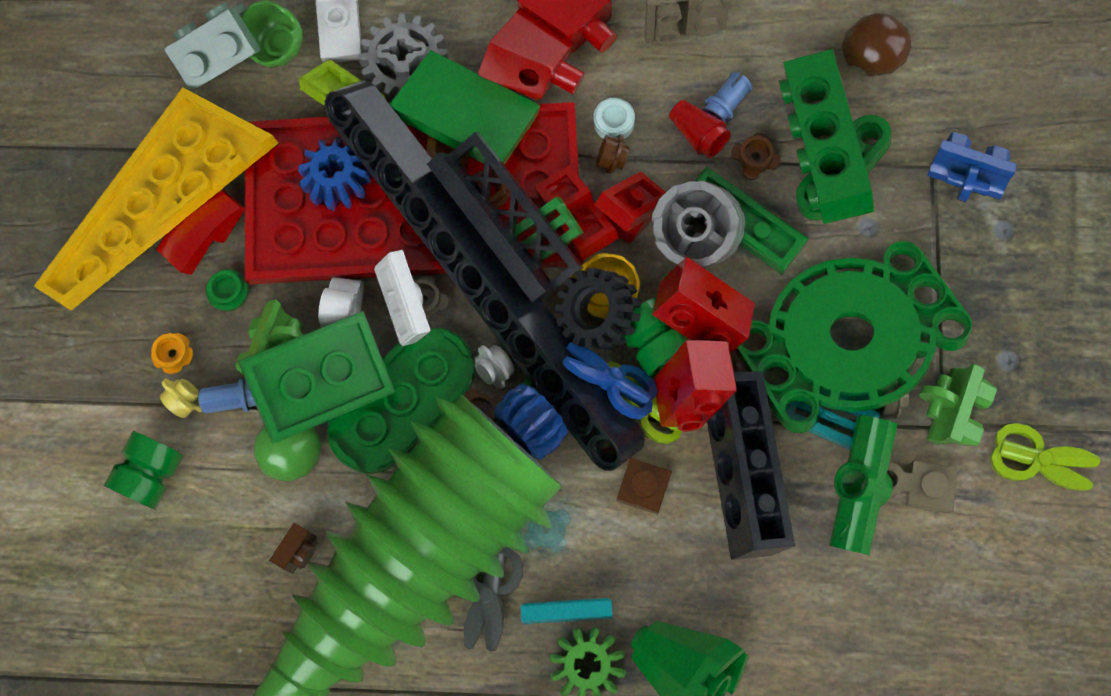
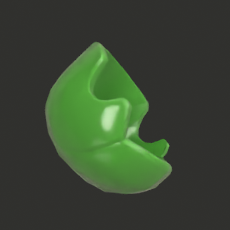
[241,0,303,68]
[253,425,321,482]

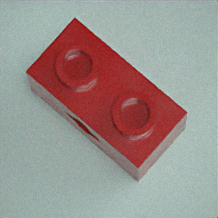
[652,256,755,353]
[653,340,737,432]

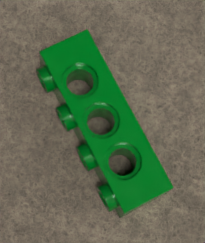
[779,49,875,225]

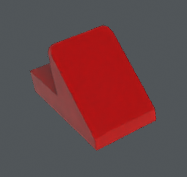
[594,171,666,243]

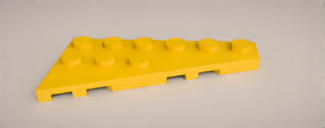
[34,87,278,311]

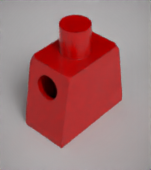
[517,0,617,53]
[478,8,585,100]

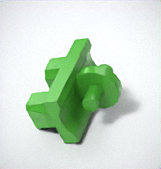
[235,299,303,374]
[919,364,997,446]

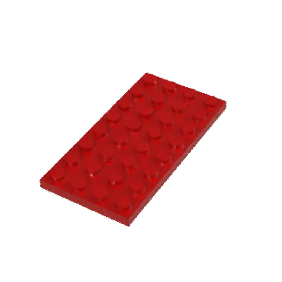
[245,102,584,285]

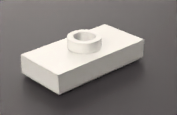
[316,0,363,63]
[374,250,431,346]

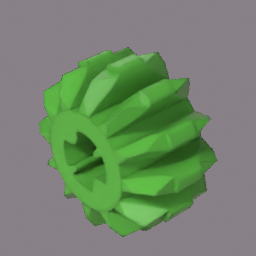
[549,627,626,696]

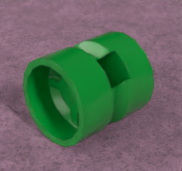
[623,297,689,378]
[103,431,184,510]

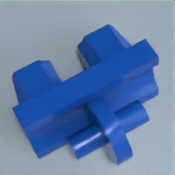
[927,132,1017,202]

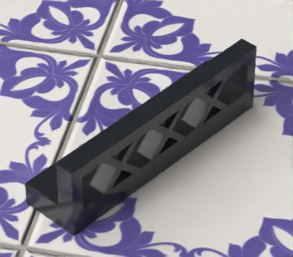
[427,132,584,302]

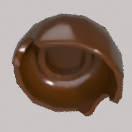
[842,13,911,76]

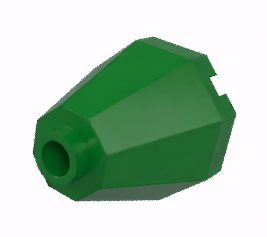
[631,621,749,696]

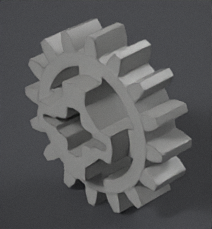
[358,14,449,102]

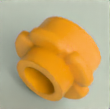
[151,333,193,374]

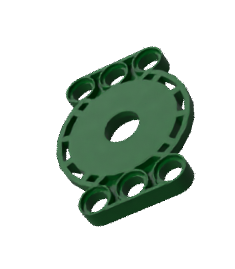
[735,241,972,433]

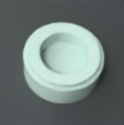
[594,98,635,139]

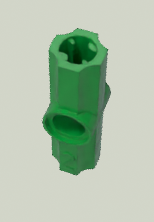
[829,415,898,555]

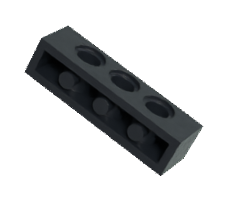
[707,371,795,560]

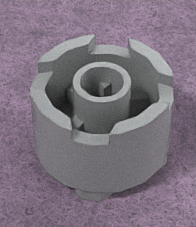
[652,181,746,268]

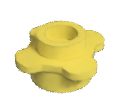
[160,378,202,418]

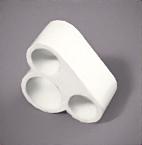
[318,277,364,327]

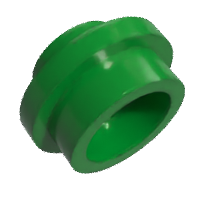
[206,269,249,312]

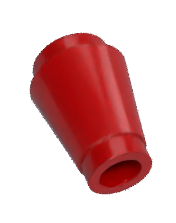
[669,99,731,158]

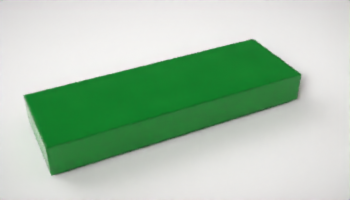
[695,166,809,275]

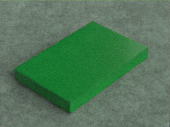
[390,50,540,165]
[238,311,395,444]

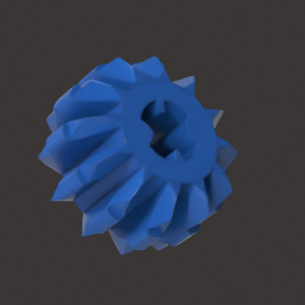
[298,136,372,211]
[495,384,568,460]

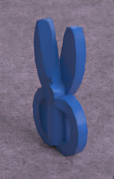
[563,342,657,419]

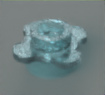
[523,509,571,553]

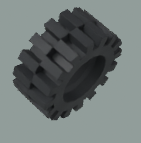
[555,268,641,350]

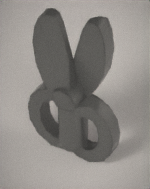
[464,548,523,652]

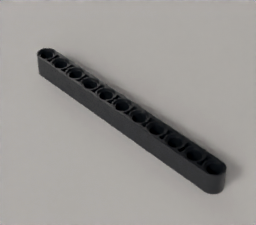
[324,80,645,471]

